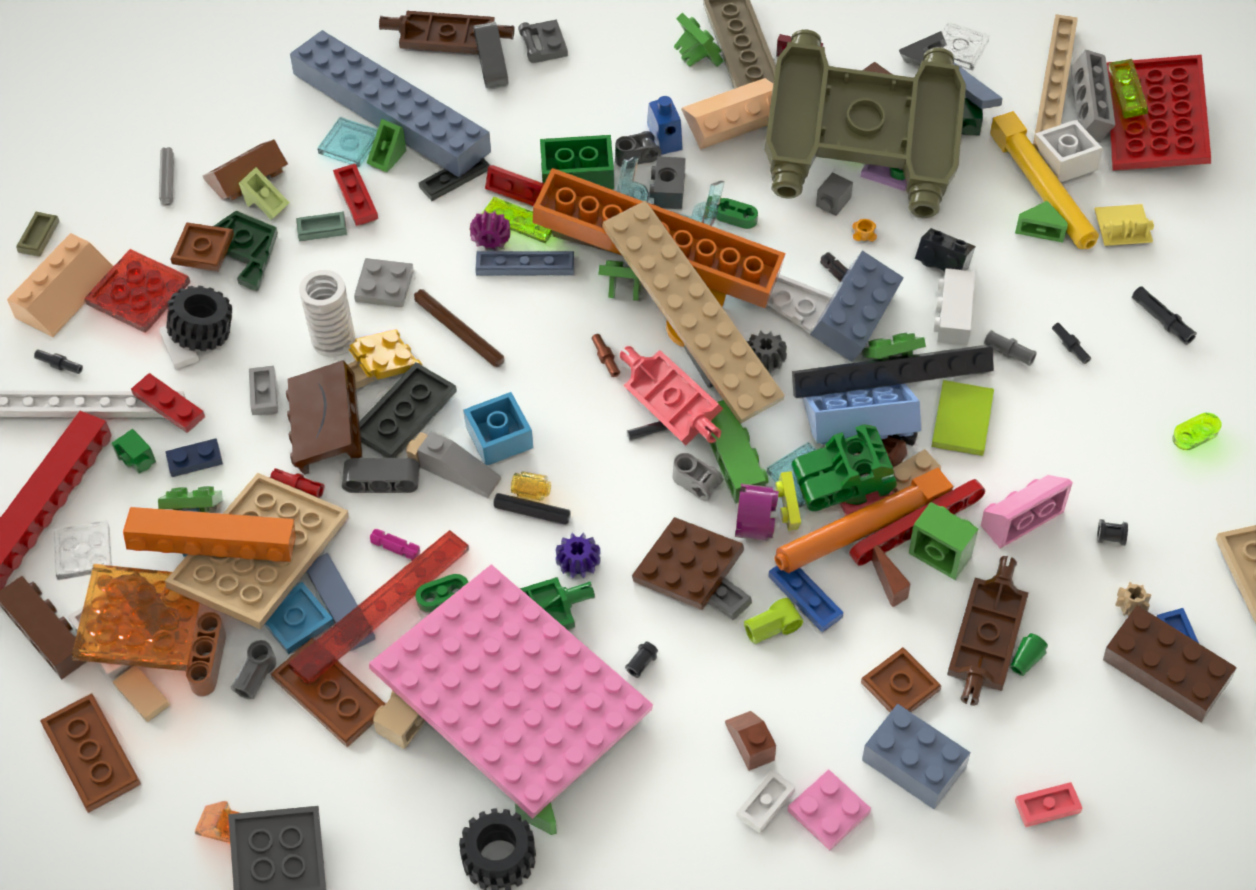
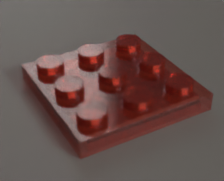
[84,249,191,333]

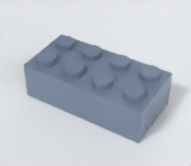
[810,250,904,362]

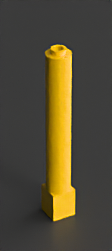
[990,111,1099,249]

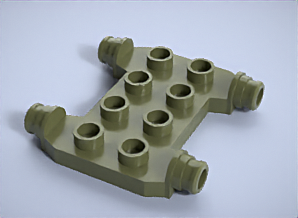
[764,29,966,218]

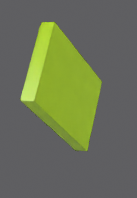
[931,380,994,456]

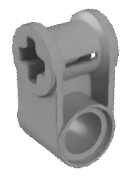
[672,453,724,501]

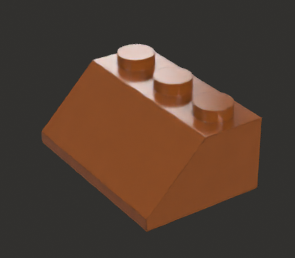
[202,139,288,201]

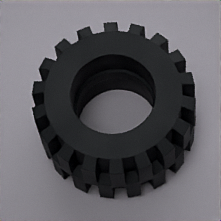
[166,285,232,352]
[459,808,536,890]

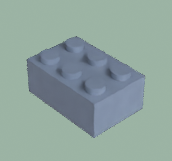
[862,704,971,810]

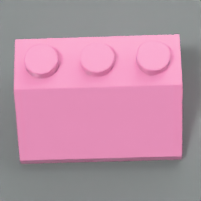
[980,475,1073,549]

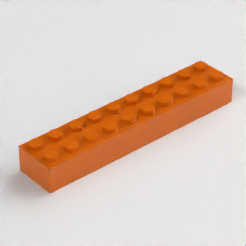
[533,168,786,308]

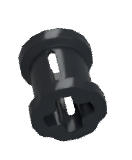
[1097,519,1128,546]

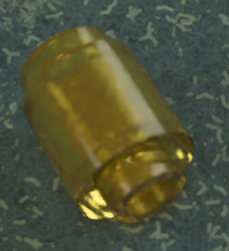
[511,471,551,501]

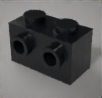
[914,228,976,273]

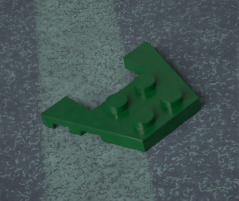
[214,211,278,292]

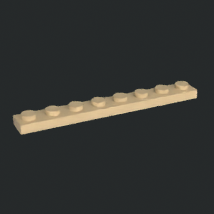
[1033,14,1078,151]

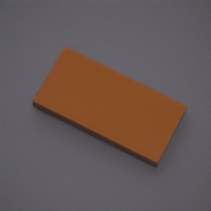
[270,638,386,747]
[40,693,141,813]

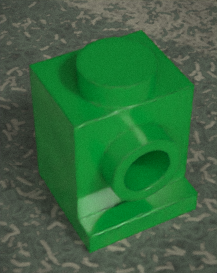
[111,428,156,473]

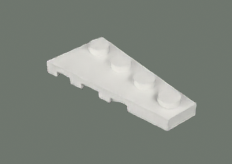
[767,274,833,333]

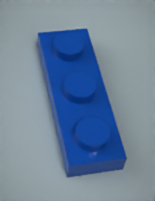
[768,565,844,633]

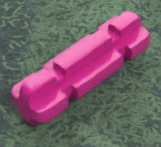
[369,529,421,560]

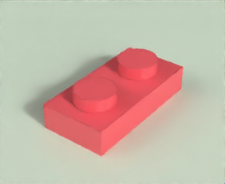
[1015,782,1083,828]

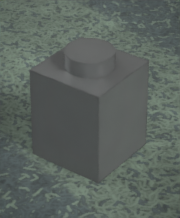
[816,172,853,216]

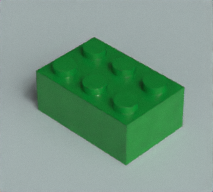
[540,135,615,190]

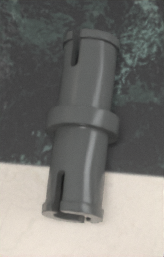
[984,330,1037,366]

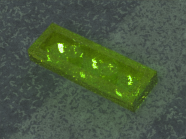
[1109,58,1148,118]
[482,197,552,244]

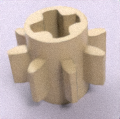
[1115,582,1152,616]

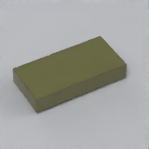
[16,211,60,257]

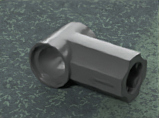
[231,640,277,700]

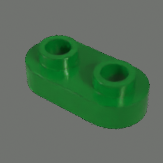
[415,574,468,612]

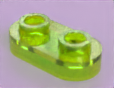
[1172,412,1222,450]

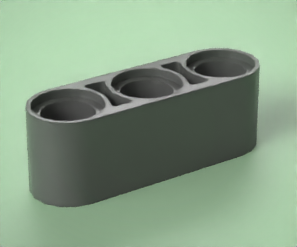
[473,22,509,88]
[341,458,420,493]

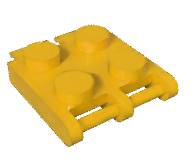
[348,329,423,380]

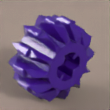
[555,532,601,579]

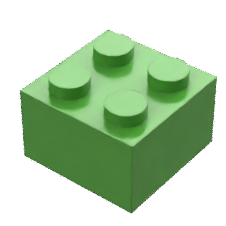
[908,502,979,580]

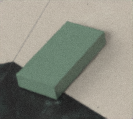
[296,211,347,241]

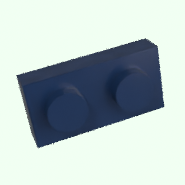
[165,438,223,477]

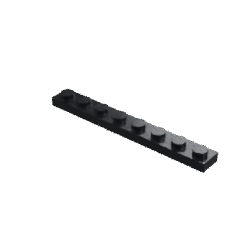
[792,344,994,399]

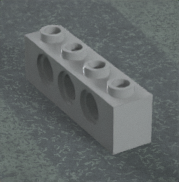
[1071,49,1115,143]

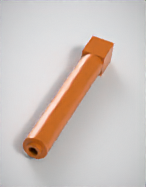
[774,467,954,573]

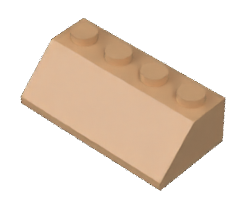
[681,78,773,150]
[7,233,115,337]

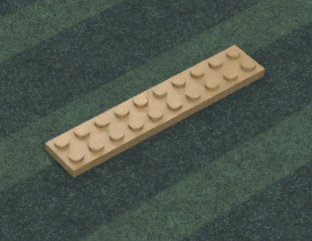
[602,201,785,424]

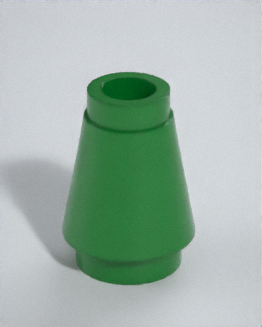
[1010,633,1048,676]

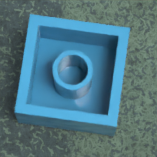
[463,391,534,466]

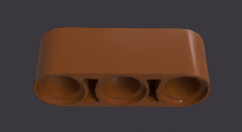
[186,612,226,697]

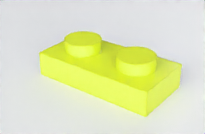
[775,471,801,531]

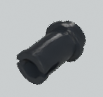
[625,641,658,678]

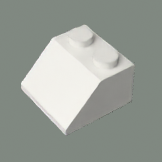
[1035,120,1102,182]

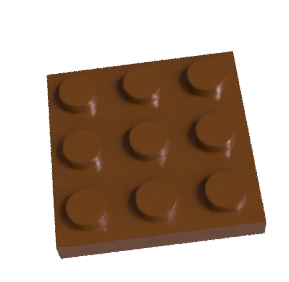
[631,517,744,610]

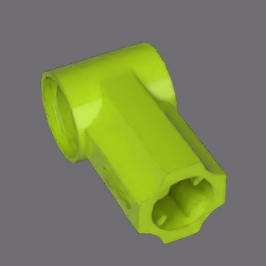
[744,597,804,644]

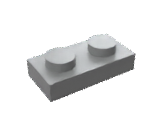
[248,365,278,415]

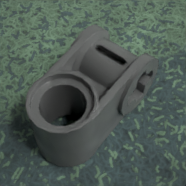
[614,131,662,168]

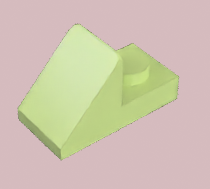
[239,167,290,220]

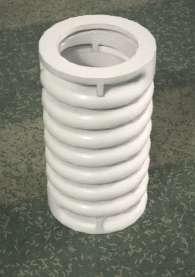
[299,269,355,357]

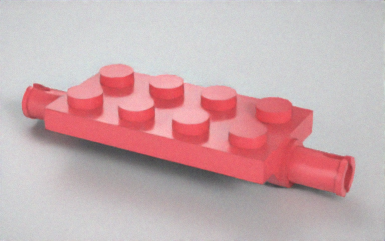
[620,346,723,446]

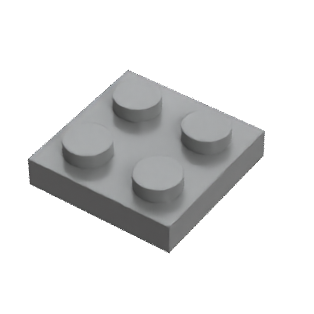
[354,258,414,307]

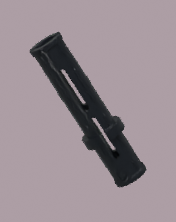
[1131,286,1197,345]

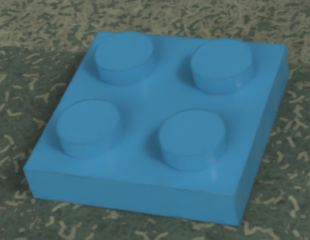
[264,582,334,655]

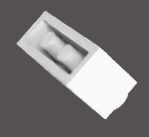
[933,268,976,346]

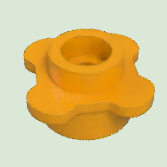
[852,219,877,242]

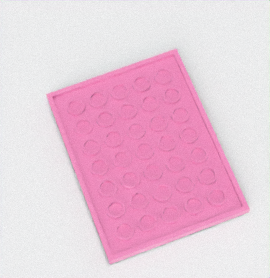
[369,564,654,819]

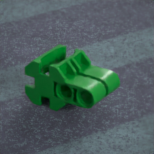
[791,424,897,511]

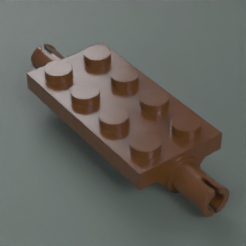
[379,10,515,54]
[947,556,1029,706]

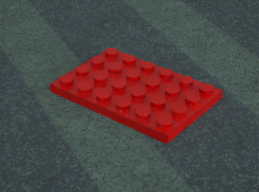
[1107,54,1211,171]

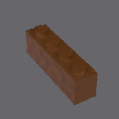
[0,576,90,680]

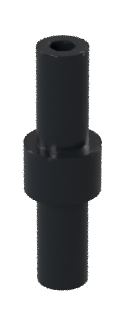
[1052,322,1091,364]
[34,349,83,374]

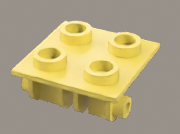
[1094,204,1154,246]

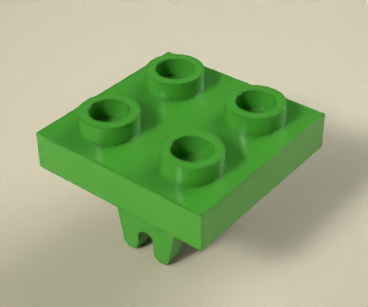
[674,12,723,67]
[598,260,641,301]
[862,332,926,359]
[158,486,223,513]

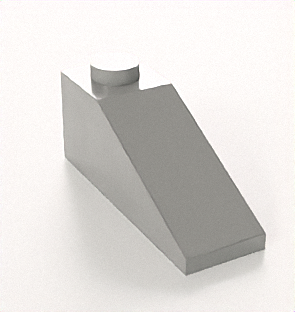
[417,431,501,498]

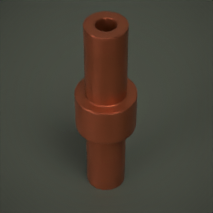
[591,334,620,377]

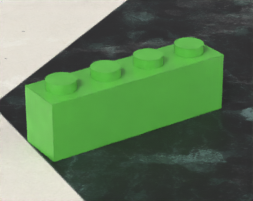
[709,400,769,504]

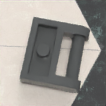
[518,19,568,63]

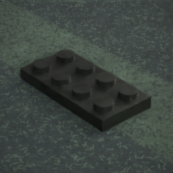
[359,362,457,458]

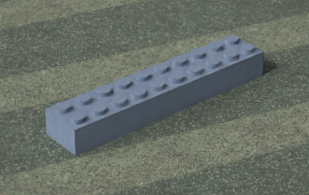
[289,30,491,177]

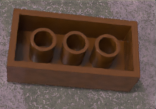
[1103,605,1237,723]

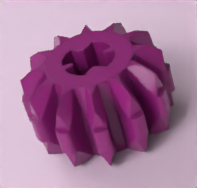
[469,210,511,251]

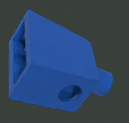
[647,96,683,155]

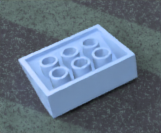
[802,384,921,445]

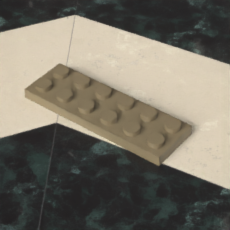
[703,0,776,89]

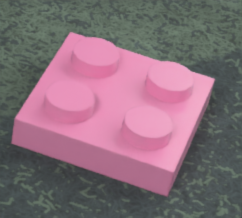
[787,769,871,851]

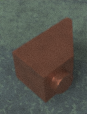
[725,710,776,771]

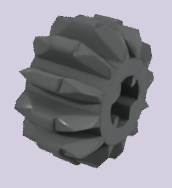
[746,330,787,374]

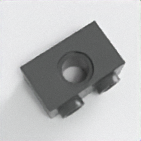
[649,156,686,210]

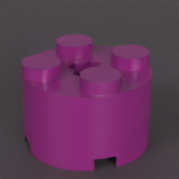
[735,484,779,541]

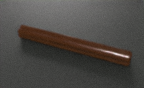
[414,289,505,368]

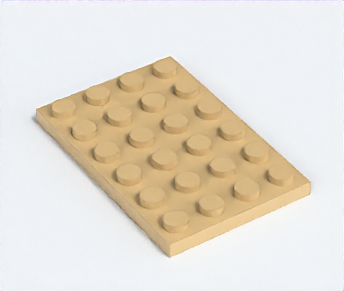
[165,472,349,629]

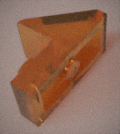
[194,801,240,843]

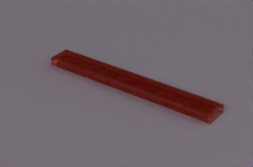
[288,530,469,685]

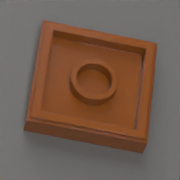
[170,222,234,272]
[861,647,942,713]

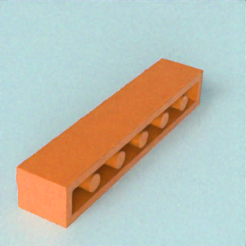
[123,507,296,562]

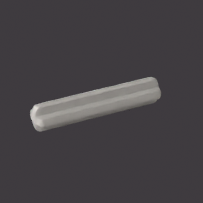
[158,147,174,205]

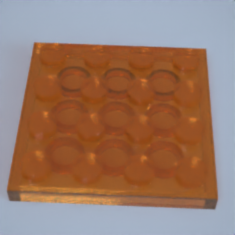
[72,564,201,671]

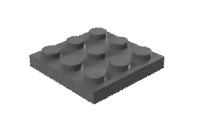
[228,805,326,890]

